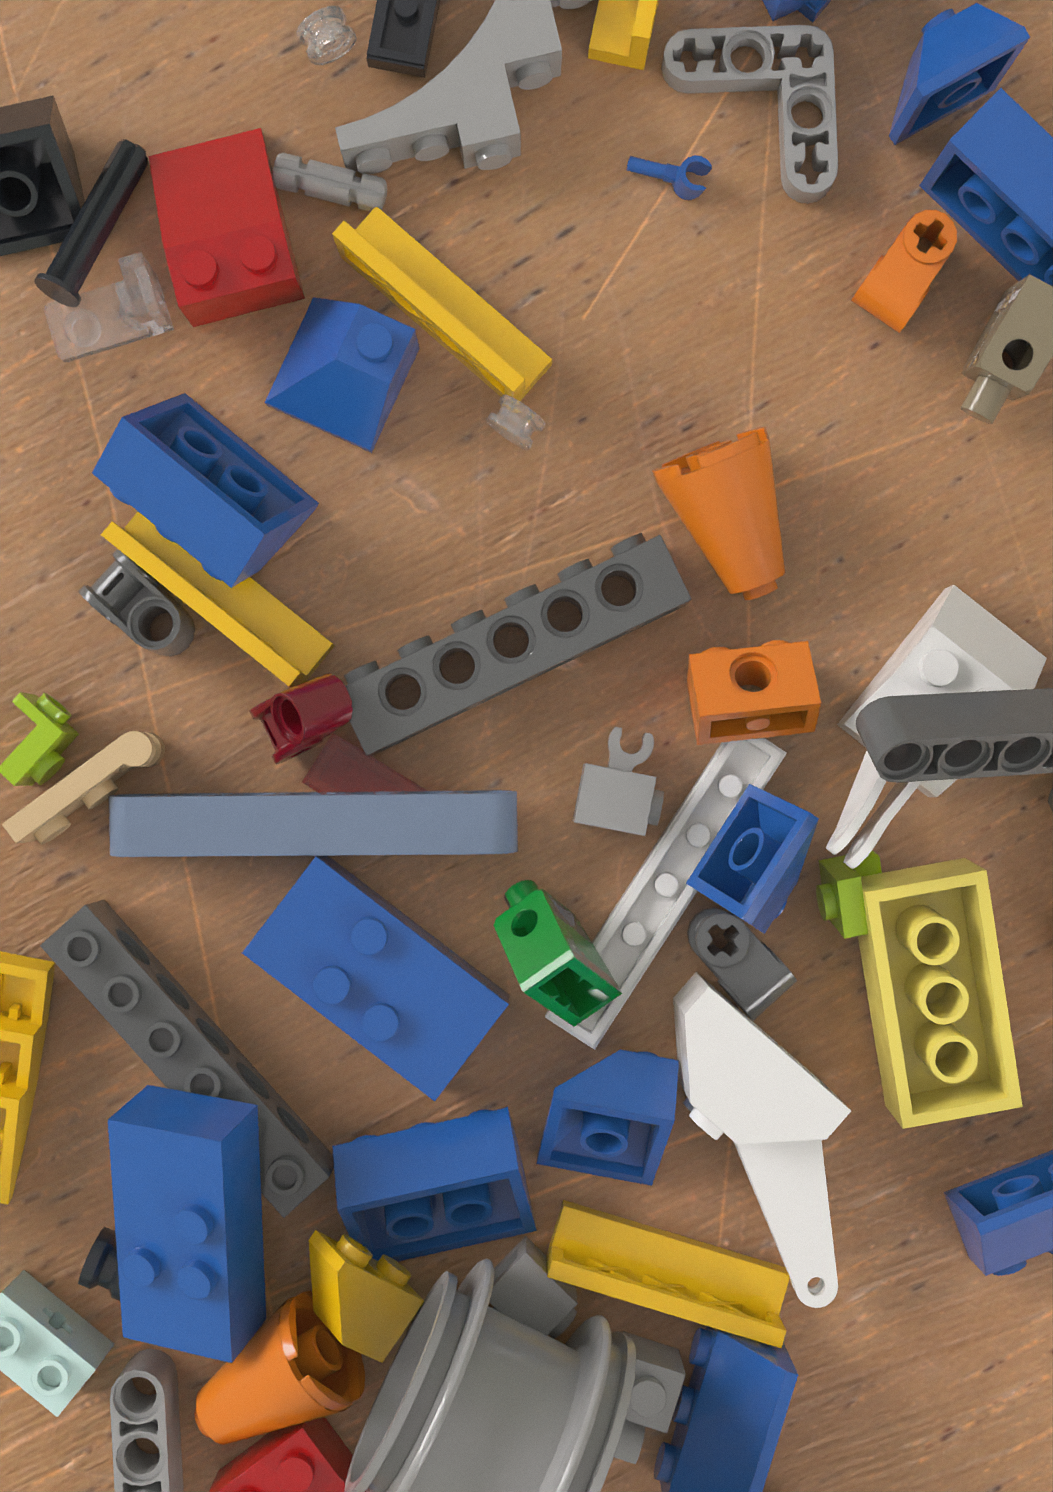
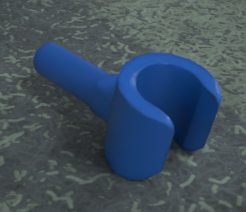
[627,155,712,200]

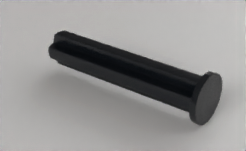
[34,139,148,307]

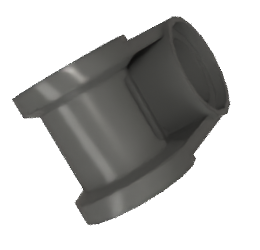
[78,549,195,657]
[687,908,797,1021]

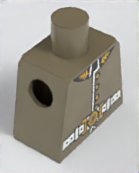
[961,274,1053,424]

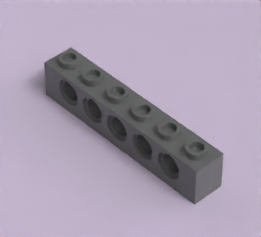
[344,533,692,756]
[40,900,334,1218]

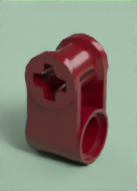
[249,673,353,765]

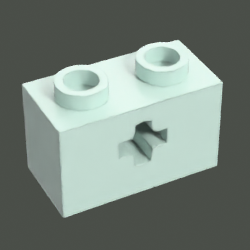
[0,1270,114,1417]

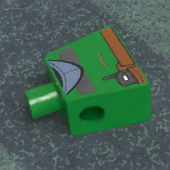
[493,880,622,1027]

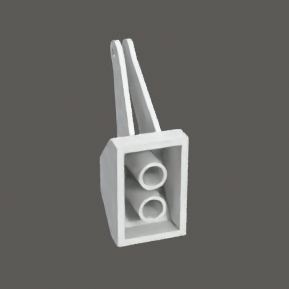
[826,585,1047,869]
[673,972,851,1308]

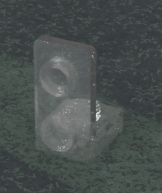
[44,252,174,362]

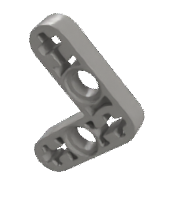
[661,25,838,204]

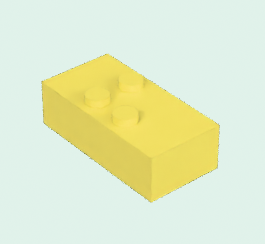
[858,858,1023,1129]

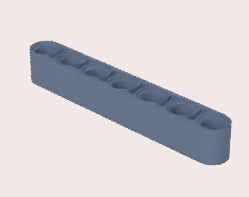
[109,790,518,857]

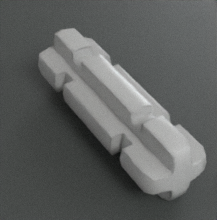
[272,153,388,212]

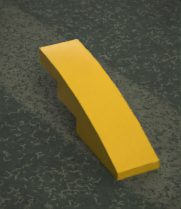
[0,951,55,1205]

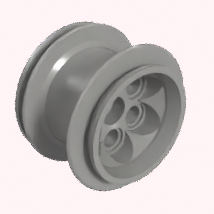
[344,1259,636,1492]

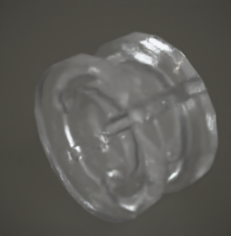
[296,6,357,65]
[486,394,546,450]

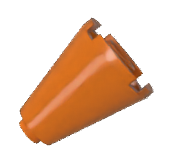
[652,427,785,600]
[194,1291,365,1445]

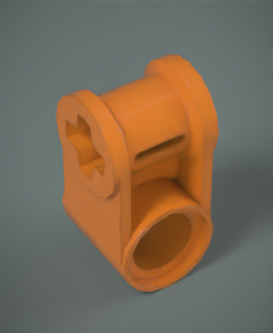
[851,210,957,333]

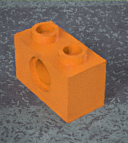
[687,640,821,745]

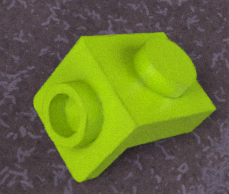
[0,692,79,786]
[816,851,882,939]

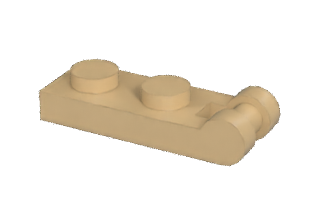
[2,731,165,845]

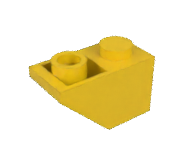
[308,1230,424,1363]

